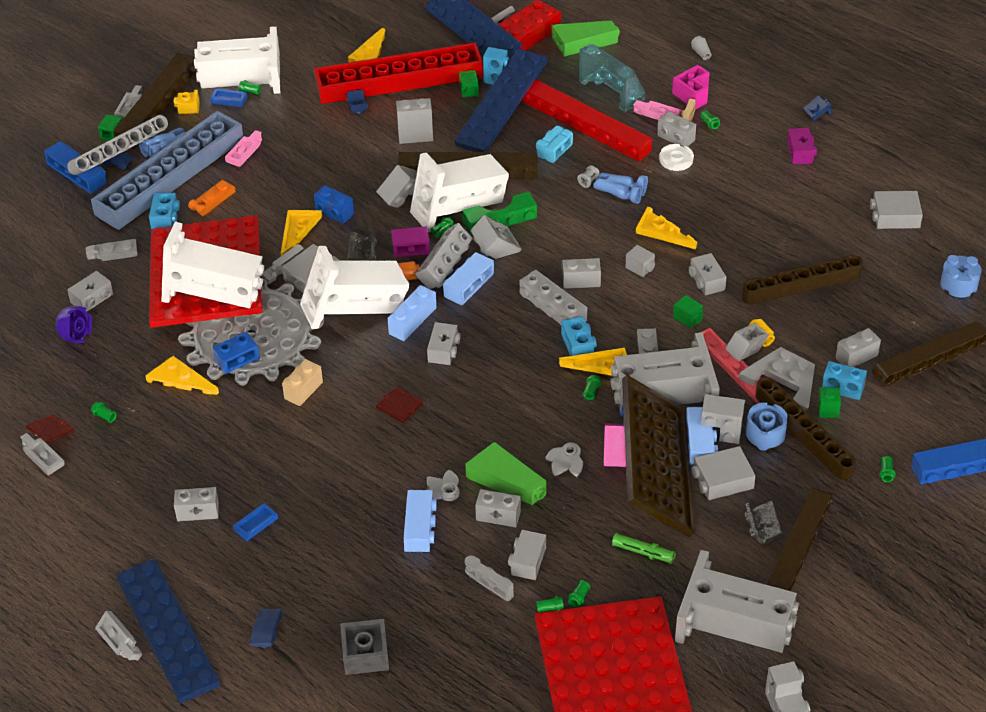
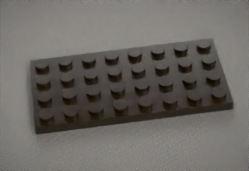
[622,375,695,537]

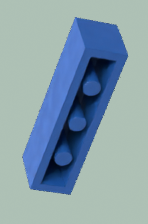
[44,141,107,194]
[911,439,986,484]

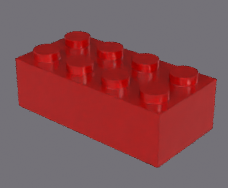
[498,0,561,50]

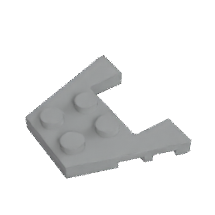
[738,347,815,412]

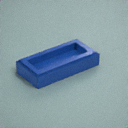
[210,88,247,107]
[233,503,278,541]

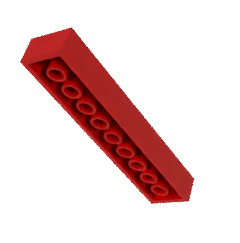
[314,42,484,104]

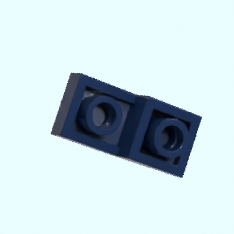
[101,149,134,170]
[250,609,282,648]

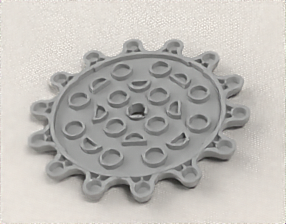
[178,278,324,386]

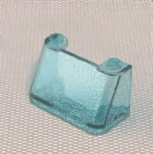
[579,44,646,112]

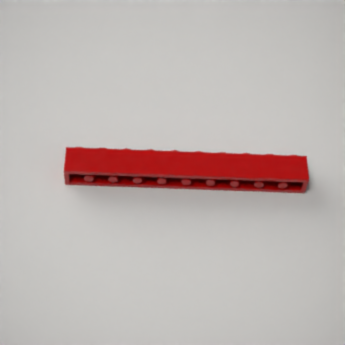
[521,80,652,162]

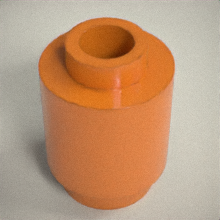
[398,261,419,281]

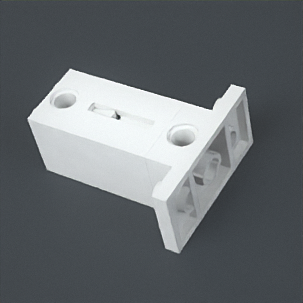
[194,27,280,94]
[410,153,509,232]
[162,222,264,308]
[300,246,409,329]

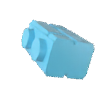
[536,126,573,163]

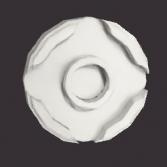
[659,144,694,171]

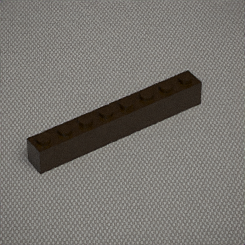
[113,53,197,149]
[397,152,537,180]

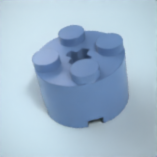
[940,255,981,298]
[746,403,787,451]

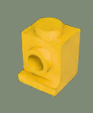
[174,90,200,114]

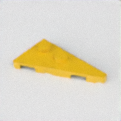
[348,28,385,62]
[636,207,697,249]
[281,210,322,256]
[559,348,627,376]
[145,356,219,395]

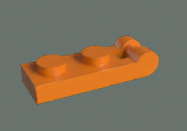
[188,180,236,216]

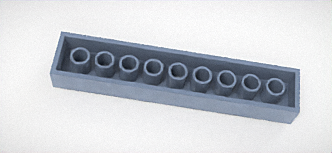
[91,111,243,230]

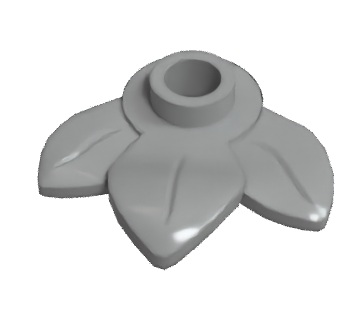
[546,442,584,477]
[427,470,460,501]

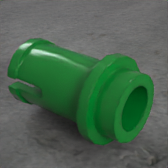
[239,80,261,95]
[700,110,720,129]
[431,217,454,238]
[582,375,602,400]
[91,402,117,423]
[879,456,896,482]
[568,580,590,608]
[536,595,564,613]

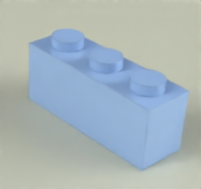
[443,252,494,305]
[388,285,437,341]
[686,407,718,466]
[404,490,437,552]

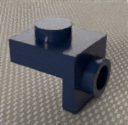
[346,89,368,114]
[803,96,833,121]

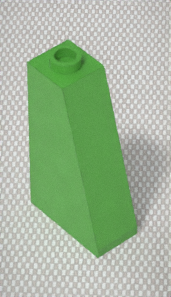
[552,21,620,57]
[466,442,546,505]

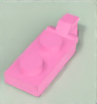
[634,100,682,120]
[225,130,262,167]

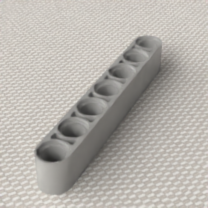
[67,115,168,175]

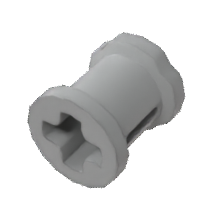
[577,165,600,188]

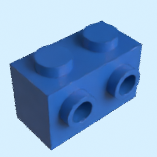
[314,185,354,224]
[212,331,259,374]

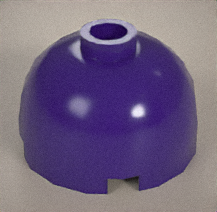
[55,306,92,344]

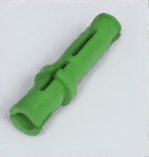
[612,533,676,564]

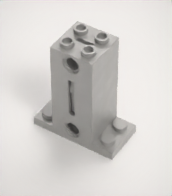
[611,332,720,411]
[675,550,799,653]

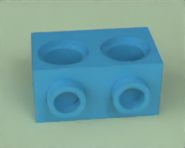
[483,47,510,85]
[149,193,180,229]
[561,316,597,356]
[822,361,867,400]

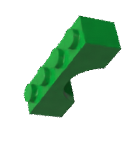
[463,192,537,236]

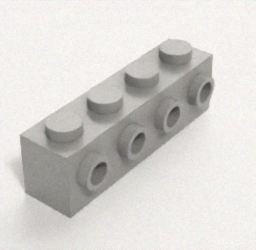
[415,223,473,290]
[519,270,587,325]

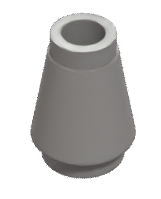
[691,36,712,60]

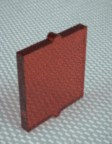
[376,387,423,423]
[26,415,75,443]

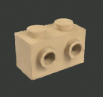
[282,359,323,406]

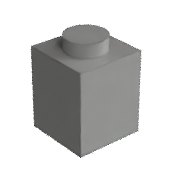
[625,245,655,277]

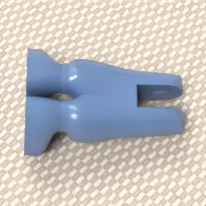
[139,127,186,158]
[593,172,648,204]

